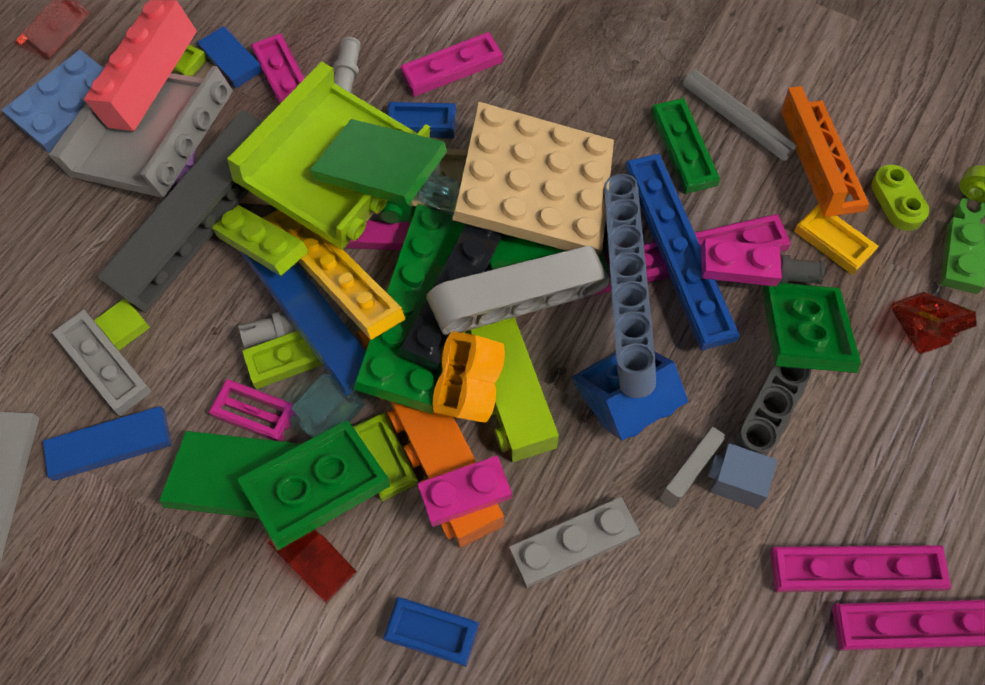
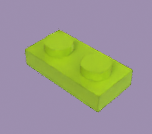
[242,331,322,390]

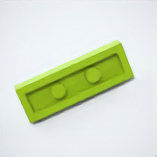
[211,205,309,276]

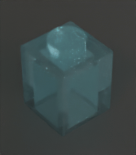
[291,374,365,437]

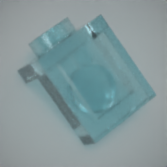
[418,162,460,215]

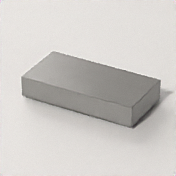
[660,427,725,508]

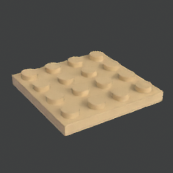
[452,102,614,257]

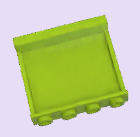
[227,61,430,250]

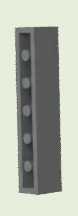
[97,109,262,313]

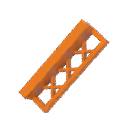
[781,86,869,217]

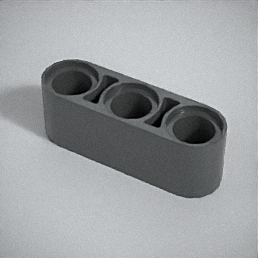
[733,364,812,456]

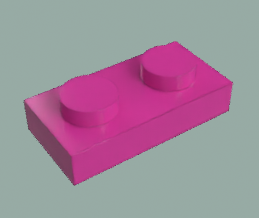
[701,238,782,286]
[417,455,512,527]

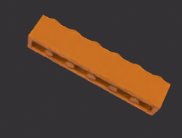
[358,330,504,548]

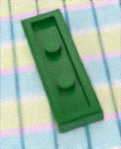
[651,98,720,194]

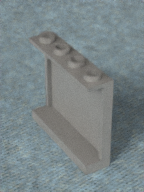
[49,66,233,198]

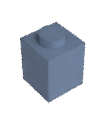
[707,443,777,509]

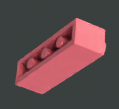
[83,0,197,131]

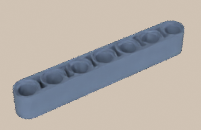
[604,174,656,398]

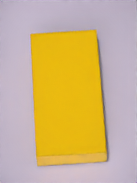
[794,204,879,275]

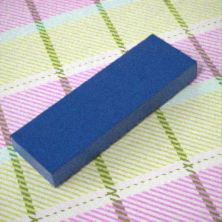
[43,406,172,481]

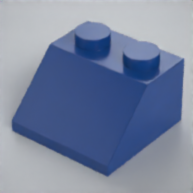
[571,352,689,441]

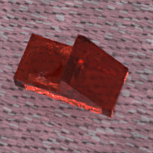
[891,292,977,354]
[268,530,358,603]

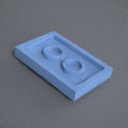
[2,50,104,153]

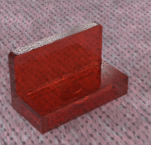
[14,0,90,60]

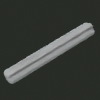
[683,69,797,161]

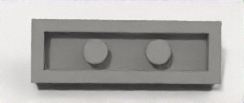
[52,310,152,416]
[509,496,641,589]

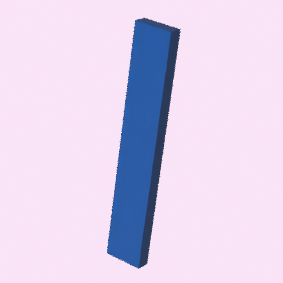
[625,153,740,351]
[238,250,366,396]

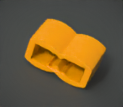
[433,331,505,423]

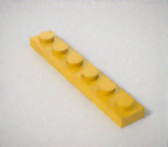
[263,210,405,340]

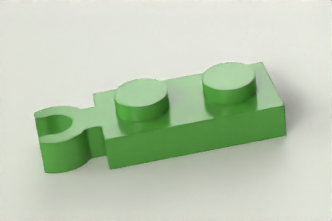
[940,198,985,294]

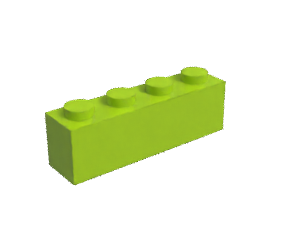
[461,317,559,463]

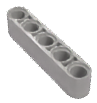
[426,246,611,335]

